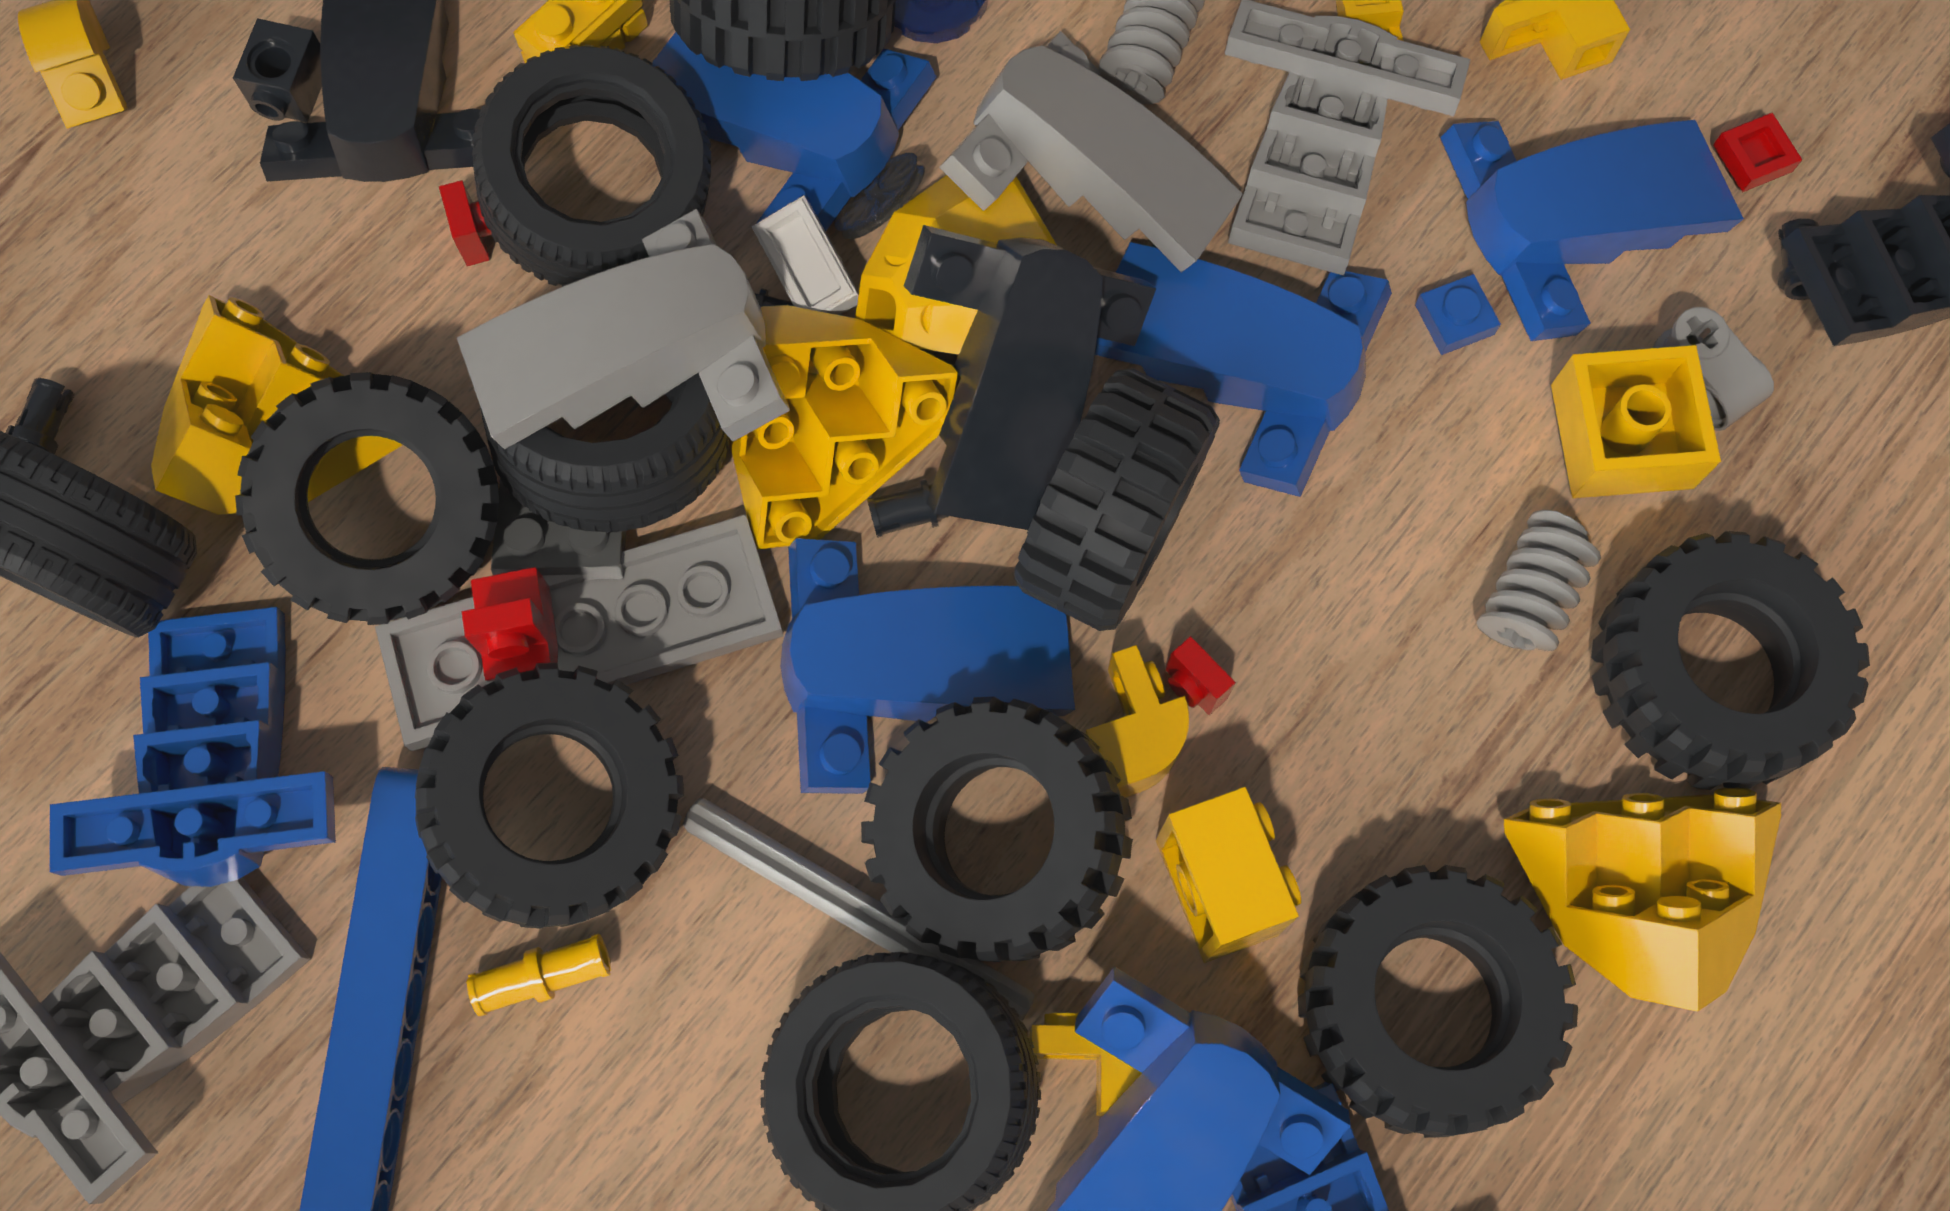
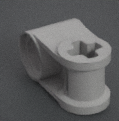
[1653,307,1774,431]

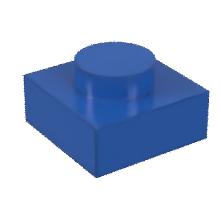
[1415,274,1501,355]

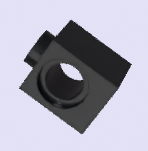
[233,18,322,123]

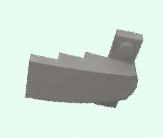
[1224,0,1471,276]
[939,31,1243,273]
[457,209,790,449]
[0,877,311,1204]

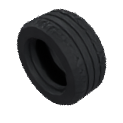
[472,44,712,287]
[480,373,729,532]
[0,431,197,638]
[761,952,1041,1211]

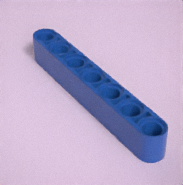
[300,767,442,1211]

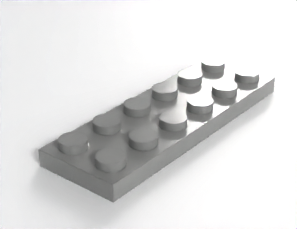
[375,514,784,751]

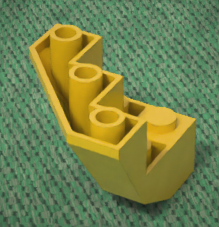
[855,175,1057,355]
[151,295,402,515]
[728,305,958,549]
[1504,788,1781,1011]

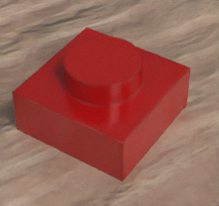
[1713,112,1802,193]
[439,180,492,267]
[1165,636,1236,716]

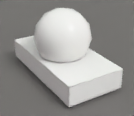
[752,195,859,315]

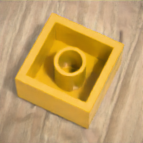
[1551,345,1721,499]
[1155,787,1301,963]

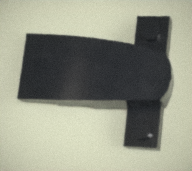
[260,0,481,182]
[1781,123,1950,347]
[904,225,1156,530]

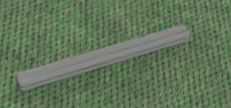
[683,798,1034,1022]

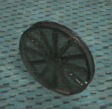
[834,153,925,240]

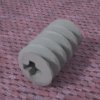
[1099,0,1205,105]
[1477,510,1601,651]

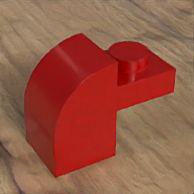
[461,567,558,682]

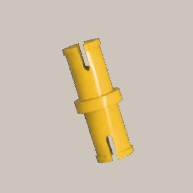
[466,933,611,1017]

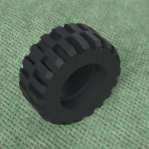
[670,0,896,81]
[1014,368,1220,631]
[235,372,499,625]
[1591,531,1870,790]
[414,663,684,929]
[861,696,1133,962]
[1298,865,1578,1138]

